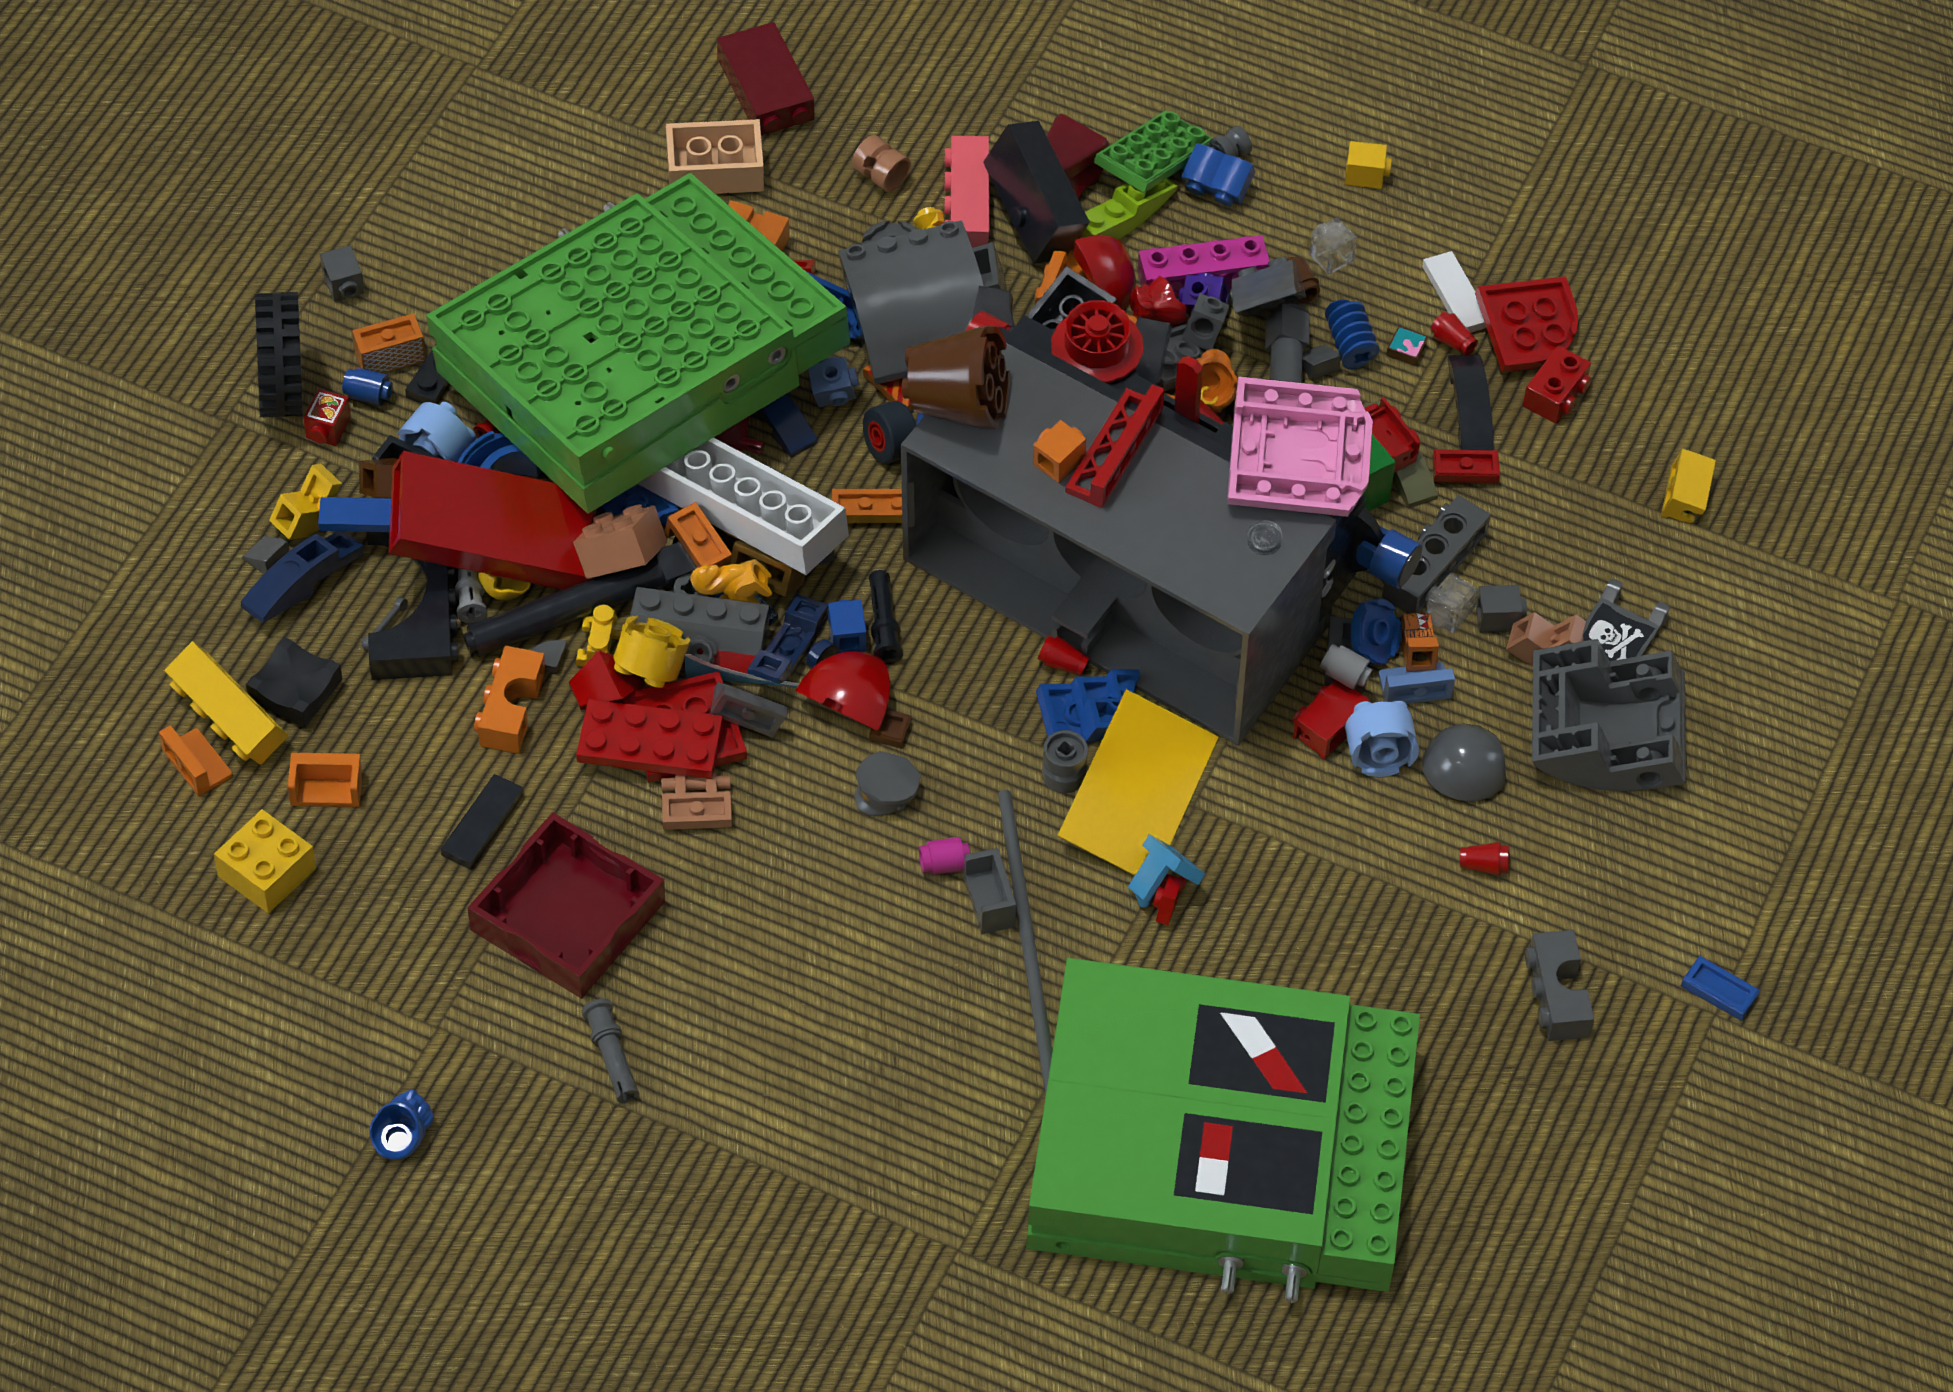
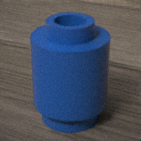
[342,367,393,406]

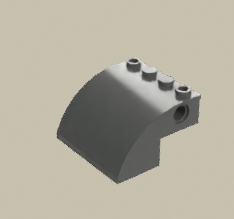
[838,220,984,385]
[1532,639,1686,791]

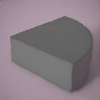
[531,640,567,674]

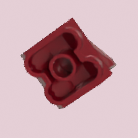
[1047,114,1109,201]

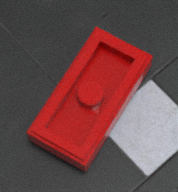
[1432,449,1500,483]

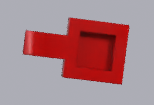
[1153,871,1187,926]

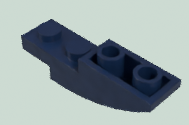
[241,531,363,623]

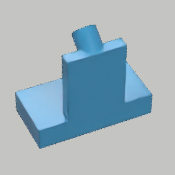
[1128,834,1206,907]

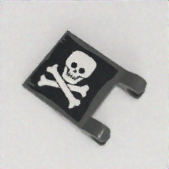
[1583,578,1670,661]

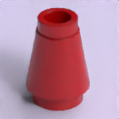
[1430,311,1478,356]
[1037,635,1090,676]
[1460,842,1510,876]

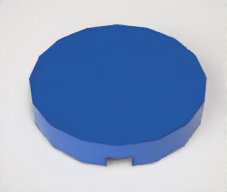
[1350,599,1402,665]

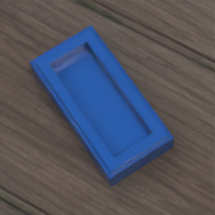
[1681,956,1760,1021]

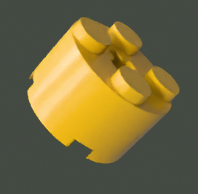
[613,616,690,688]

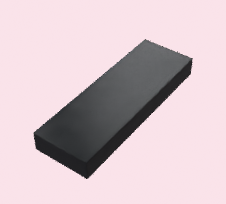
[441,774,524,870]

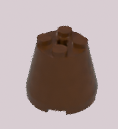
[902,326,1010,429]

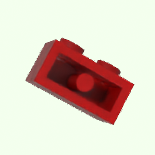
[1522,345,1592,424]

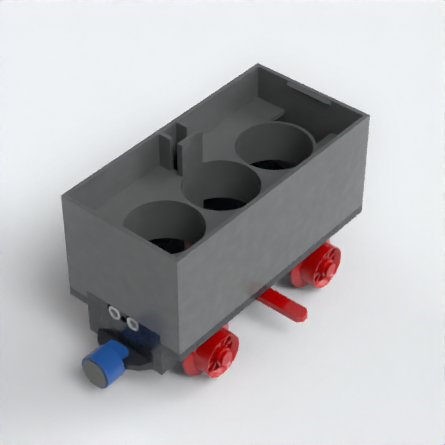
[901,300,1422,746]

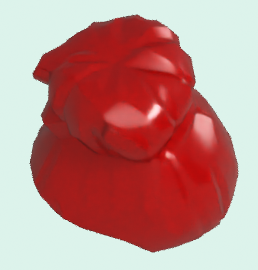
[1129,275,1189,327]

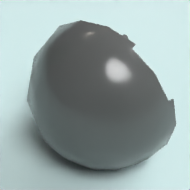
[1422,723,1505,801]

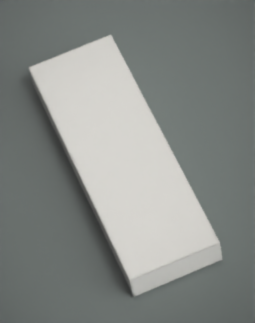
[1422,251,1486,332]

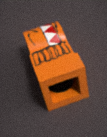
[1401,613,1439,671]

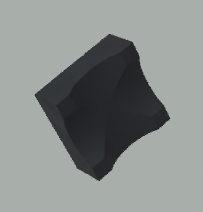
[246,637,343,728]

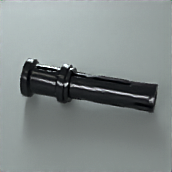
[868,570,904,664]

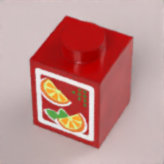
[303,389,351,446]

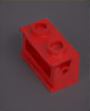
[1364,396,1421,472]
[1293,680,1369,760]

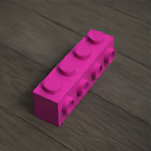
[1137,235,1270,296]

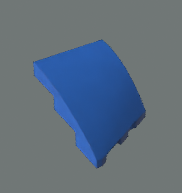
[1036,669,1140,744]

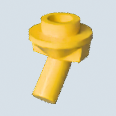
[913,207,944,229]

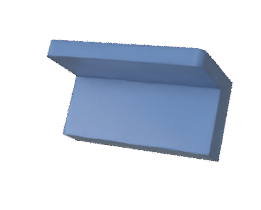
[1378,662,1455,704]

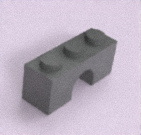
[1525,930,1594,1041]

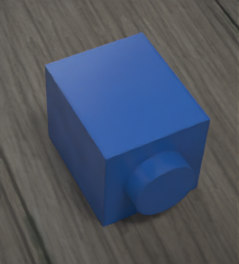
[828,600,866,654]

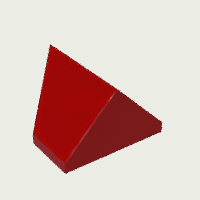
[569,650,644,710]

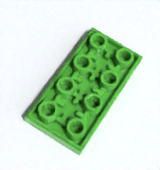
[1094,110,1212,193]

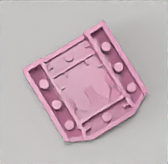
[1227,377,1373,517]

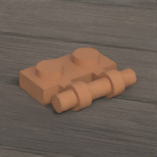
[661,773,732,830]

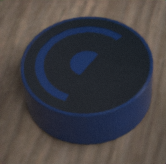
[807,639,838,669]

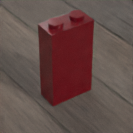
[717,22,814,135]

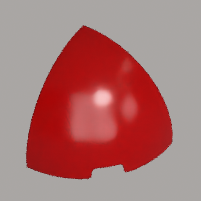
[1074,235,1135,310]
[795,651,890,731]

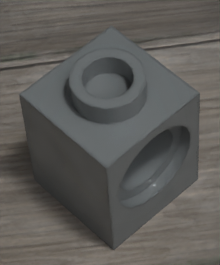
[320,245,364,302]
[1181,293,1229,350]

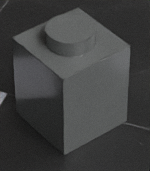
[1475,585,1527,632]

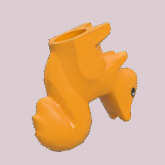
[690,559,772,604]

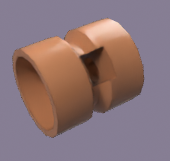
[852,135,911,192]

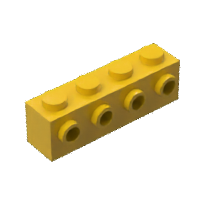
[164,641,289,765]

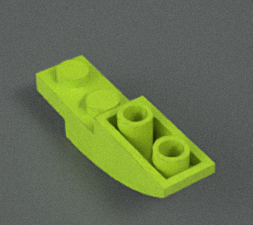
[1080,178,1178,240]

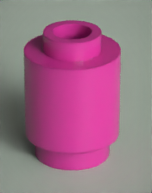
[919,837,970,875]

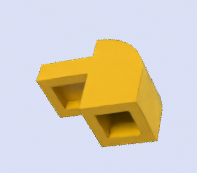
[269,464,342,540]

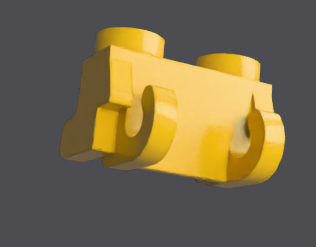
[576,605,624,667]

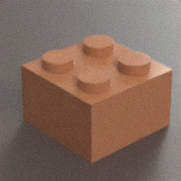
[573,504,668,579]

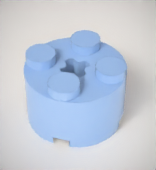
[397,402,476,462]
[1345,701,1419,777]

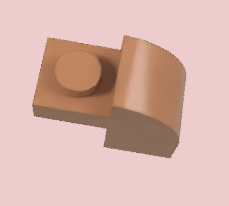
[1506,612,1586,665]

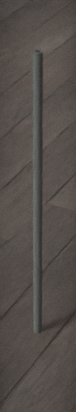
[998,790,1053,1096]

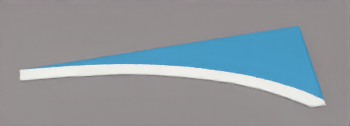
[684,654,799,687]

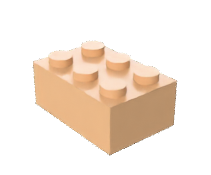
[666,119,764,194]

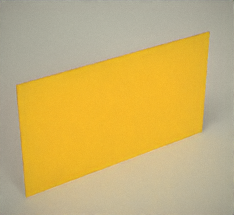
[1057,689,1219,876]

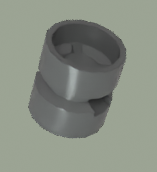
[1042,730,1088,793]

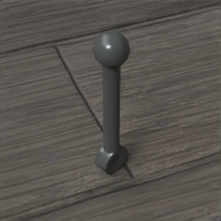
[361,597,408,650]

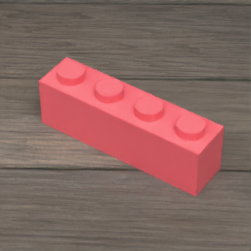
[944,136,989,248]

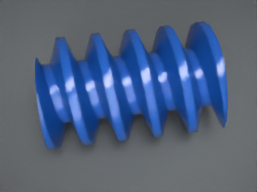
[1324,299,1380,370]

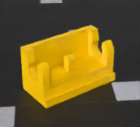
[1661,448,1716,523]

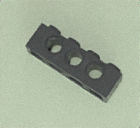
[1381,495,1491,613]

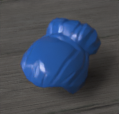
[369,1089,434,1160]

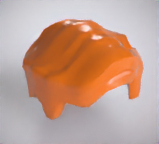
[1196,349,1238,414]

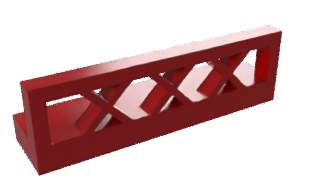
[1065,384,1164,508]

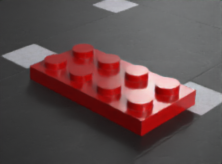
[576,699,723,779]

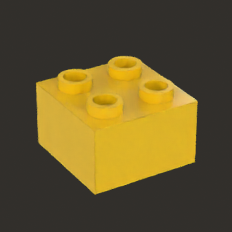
[214,809,316,914]

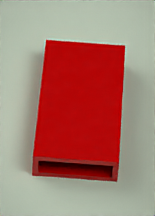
[389,451,596,590]

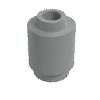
[1320,644,1372,690]

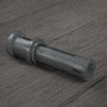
[581,998,639,1103]

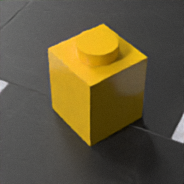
[1345,141,1392,189]

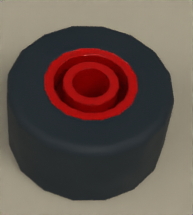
[863,401,917,464]

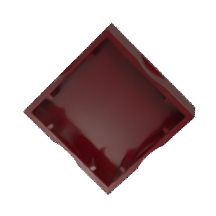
[468,812,665,999]

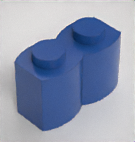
[1181,143,1256,206]

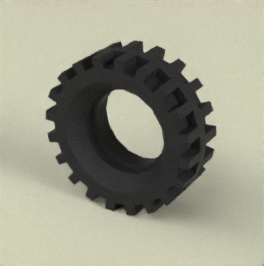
[255,292,303,417]

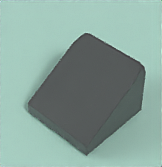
[1302,344,1341,380]
[242,536,289,574]

